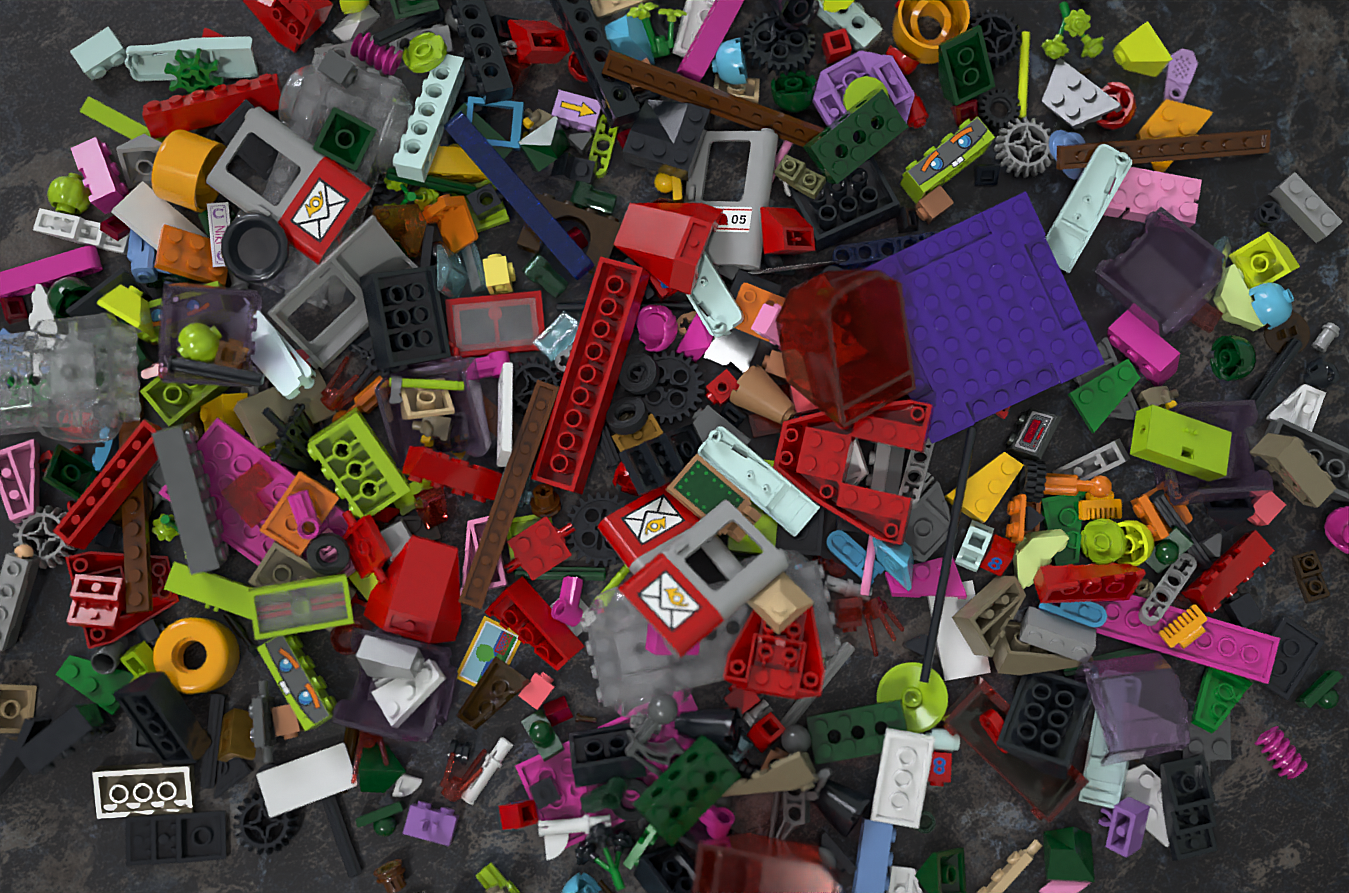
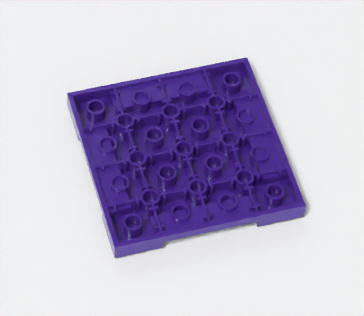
[851,191,1105,444]

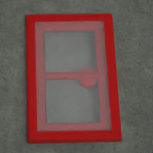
[445,291,546,358]

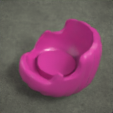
[636,304,678,352]
[1324,506,1349,554]

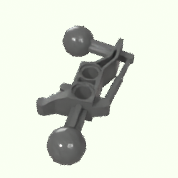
[625,694,732,809]
[765,724,836,878]

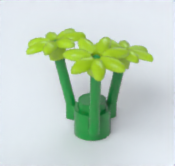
[626,2,687,57]

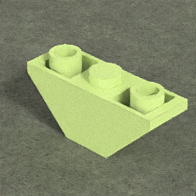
[1213,264,1266,331]
[1013,529,1069,590]

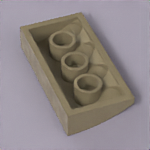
[233,369,336,449]
[248,541,357,632]
[93,763,195,818]

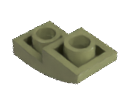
[774,154,826,200]

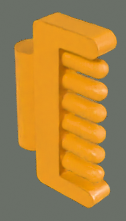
[1078,491,1122,520]
[1158,604,1207,649]

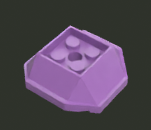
[813,51,915,142]

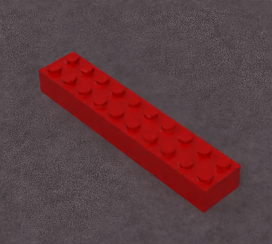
[531,257,650,495]

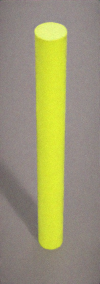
[1018,32,1030,120]

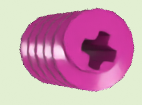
[350,32,403,76]
[1254,726,1308,779]

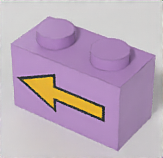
[552,90,603,134]

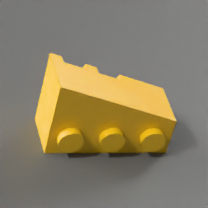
[428,144,493,183]
[200,393,249,440]
[944,452,1024,523]

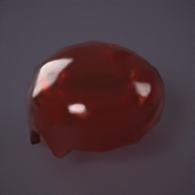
[330,620,366,655]

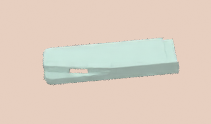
[125,37,259,81]
[1045,144,1132,273]
[686,250,744,338]
[222,296,316,399]
[698,426,820,537]
[1079,673,1141,809]

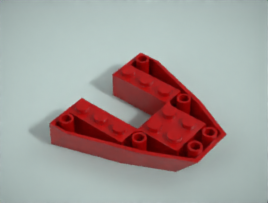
[773,400,934,545]

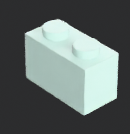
[70,27,127,80]

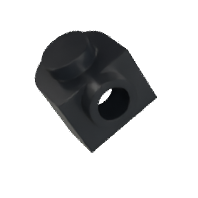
[135,618,168,648]

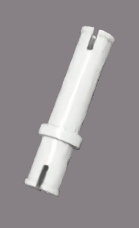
[460,737,514,805]
[538,814,611,836]

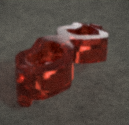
[812,556,848,578]

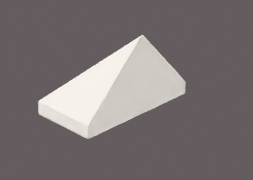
[332,5,380,41]

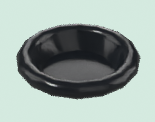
[221,213,289,284]

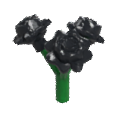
[575,822,635,891]

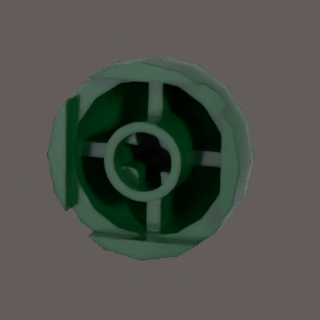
[771,70,816,113]
[47,276,93,323]
[1210,336,1256,381]

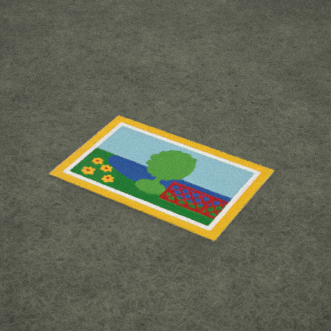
[455,616,521,687]

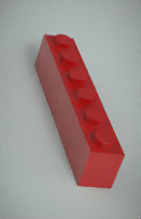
[142,74,286,139]
[53,420,162,550]

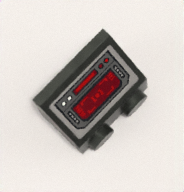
[1006,408,1062,461]

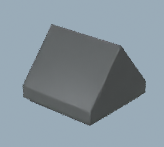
[569,132,592,157]
[1199,533,1222,558]

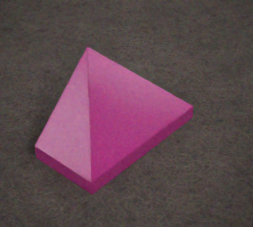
[676,313,713,362]

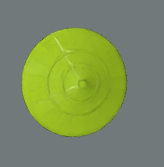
[877,662,948,733]

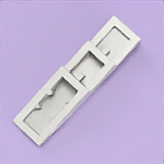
[33,209,130,255]

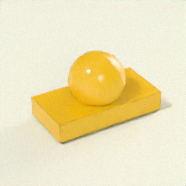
[654,172,683,203]

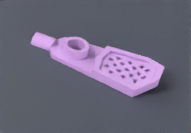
[1164,49,1198,103]

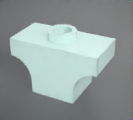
[955,520,994,572]

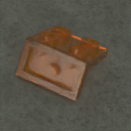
[372,204,427,257]

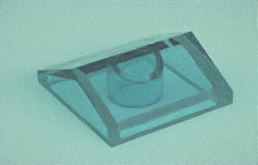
[437,244,469,299]

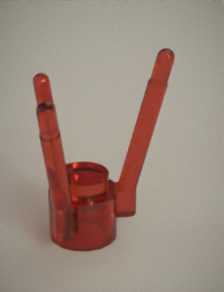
[320,356,367,412]
[862,596,904,657]
[351,722,389,784]
[439,749,487,802]

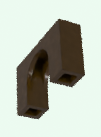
[517,193,622,276]

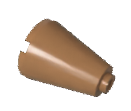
[730,364,796,424]

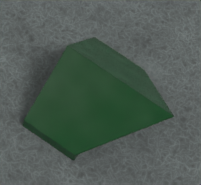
[358,744,406,793]

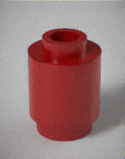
[907,93,929,129]

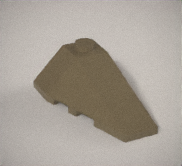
[992,621,1094,675]
[721,752,819,797]

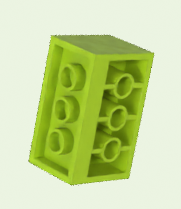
[307,407,411,519]

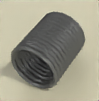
[90,640,126,675]

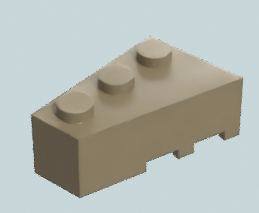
[1249,433,1336,508]
[952,575,1026,657]

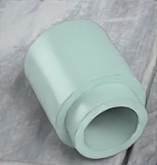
[924,727,960,753]

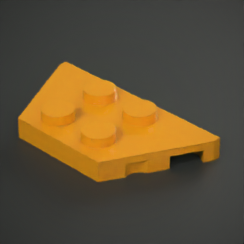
[1136,99,1213,173]

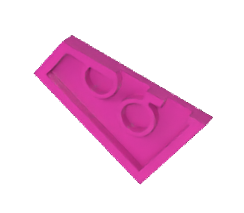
[885,557,967,599]

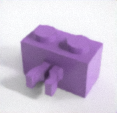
[1098,797,1150,858]
[403,801,459,846]

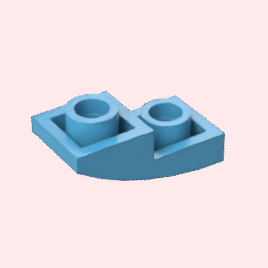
[92,424,119,472]

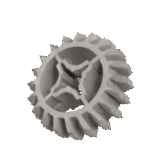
[994,116,1054,178]
[12,505,77,569]

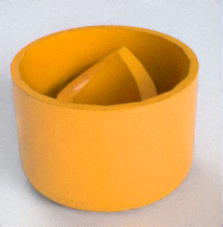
[892,0,970,64]
[151,129,226,213]
[153,617,240,693]

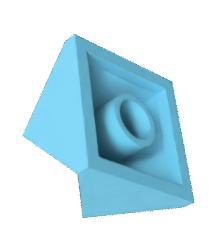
[605,15,655,65]
[872,537,914,591]

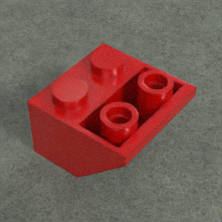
[267,0,333,45]
[508,20,570,64]
[760,207,815,255]

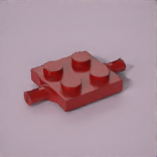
[342,510,392,585]
[503,515,576,581]

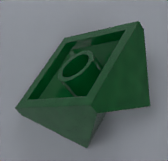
[312,106,377,171]
[518,116,570,172]
[42,444,98,501]
[1043,827,1095,883]
[914,847,966,893]

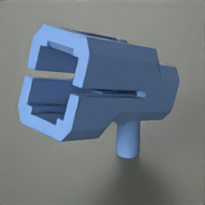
[127,228,172,283]

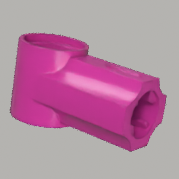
[464,351,510,381]
[287,489,322,539]
[551,576,583,627]
[699,805,735,840]

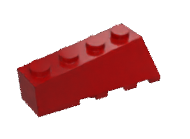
[402,446,502,503]
[1181,530,1274,613]
[1033,563,1146,603]
[485,576,585,671]

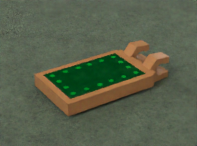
[666,454,762,543]

